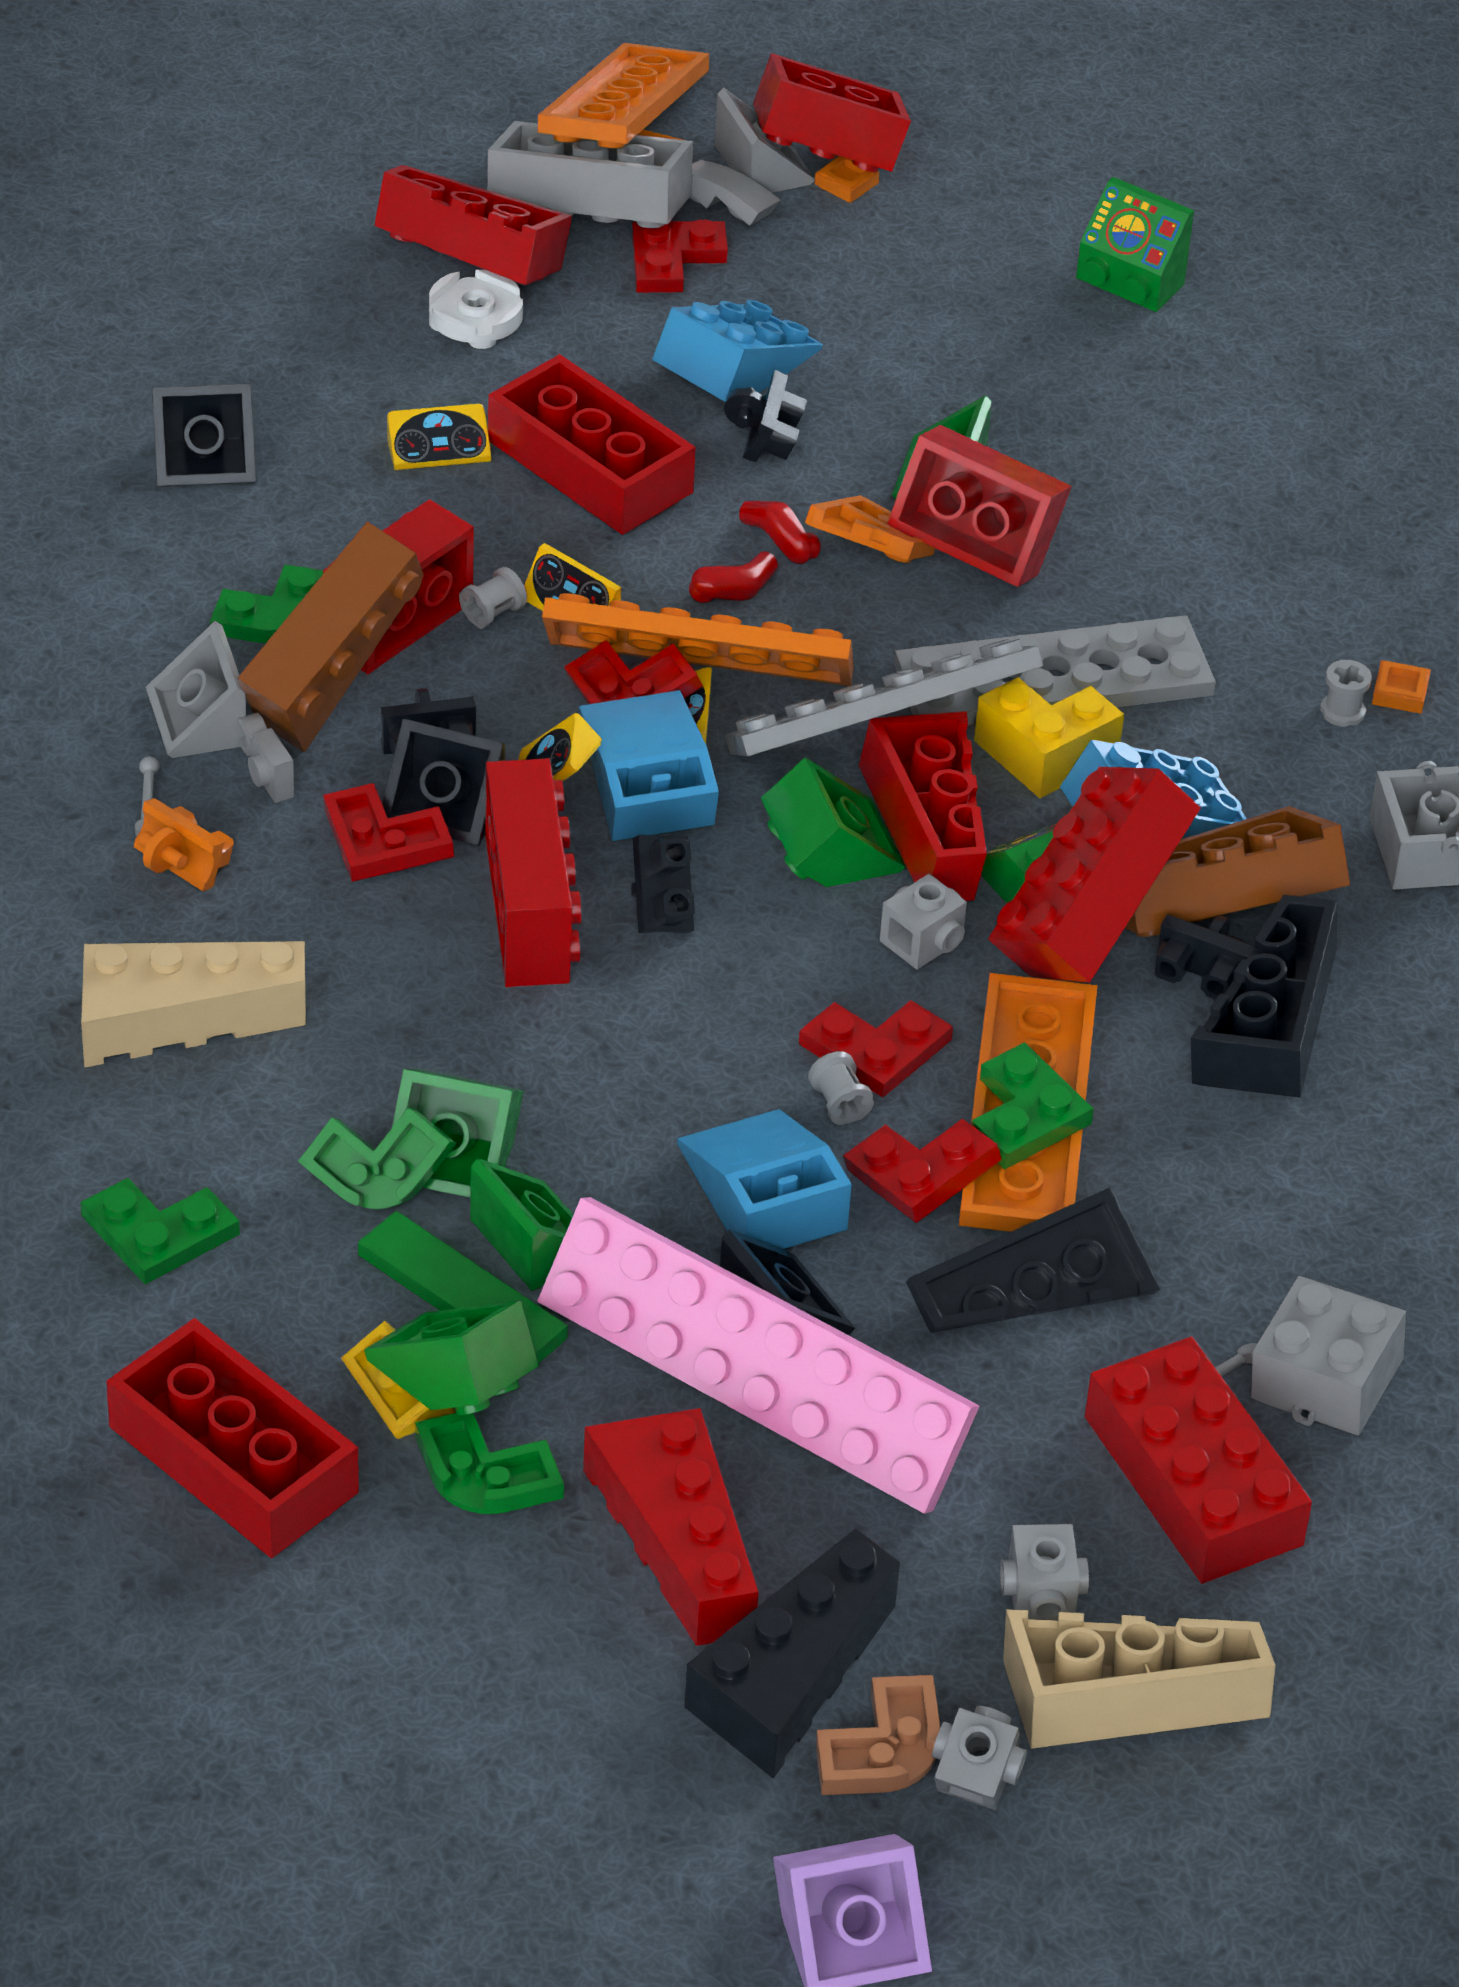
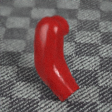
[739,500,821,564]
[689,551,778,603]

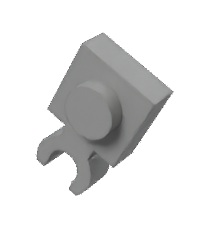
[238,712,294,803]

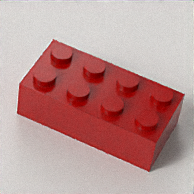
[488,354,696,535]
[485,758,581,987]
[988,766,1201,983]
[106,1318,359,1559]
[1084,1336,1312,1584]

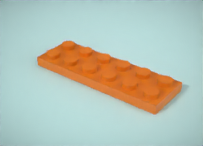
[538,43,709,148]
[542,593,854,686]
[959,973,1098,1232]

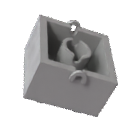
[1369,761,1459,890]
[1251,1276,1406,1436]

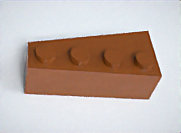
[237,521,424,752]
[1125,806,1350,937]

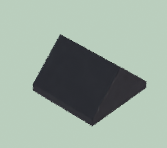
[152,383,256,487]
[382,719,505,846]
[720,1230,855,1335]

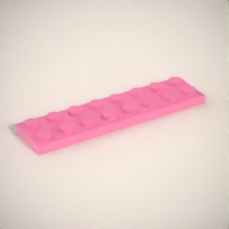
[537,1197,980,1514]

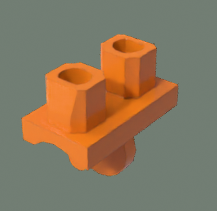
[133,798,234,891]

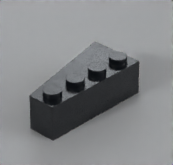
[1191,895,1337,1098]
[684,1528,900,1779]

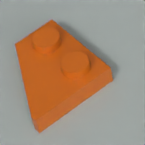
[805,495,936,563]

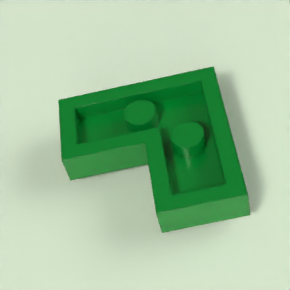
[971,1042,1094,1170]
[80,1178,240,1284]

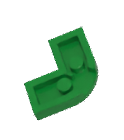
[210,564,323,644]
[298,1107,457,1209]
[415,1413,564,1514]

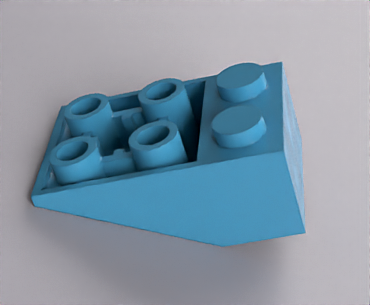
[652,300,823,402]
[578,690,719,841]
[1060,739,1247,839]
[677,1109,852,1249]

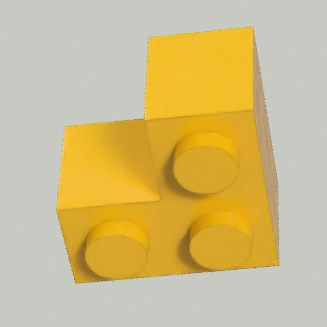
[974,677,1124,798]

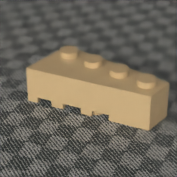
[81,941,306,1068]
[1003,1609,1276,1749]

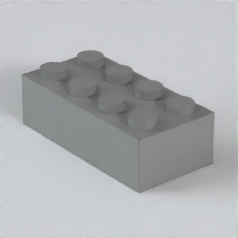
[487,121,693,228]

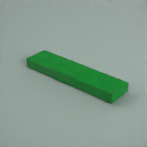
[358,1211,568,1364]

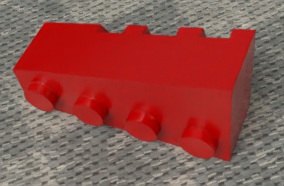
[374,165,572,285]
[858,711,987,901]
[583,1408,759,1646]

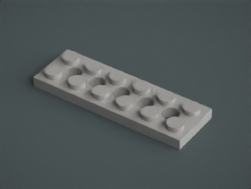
[894,615,1216,726]
[725,639,1044,756]

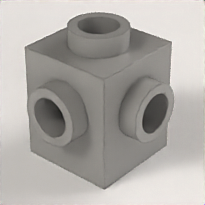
[880,874,967,970]
[1000,1524,1089,1620]
[932,1706,1027,1810]

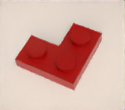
[631,220,728,293]
[564,640,703,704]
[323,783,454,882]
[799,1000,953,1098]
[843,1118,1002,1223]

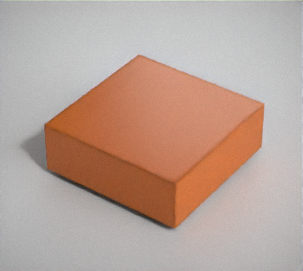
[815,156,880,203]
[1372,660,1431,714]

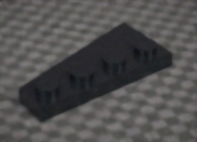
[906,1187,1160,1333]

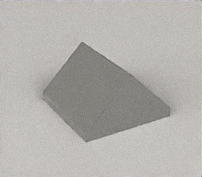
[715,87,815,193]
[146,621,246,758]

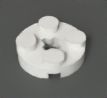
[429,270,523,349]

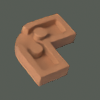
[815,1675,940,1795]

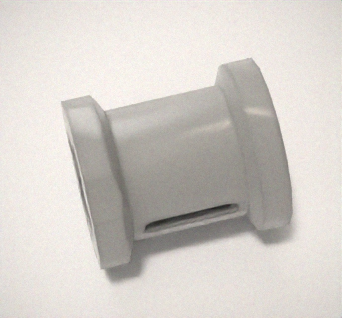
[459,567,527,629]
[1320,660,1372,727]
[808,1051,874,1125]

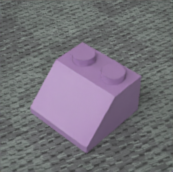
[773,1834,932,1987]

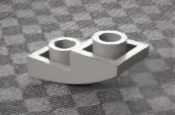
[690,160,781,226]

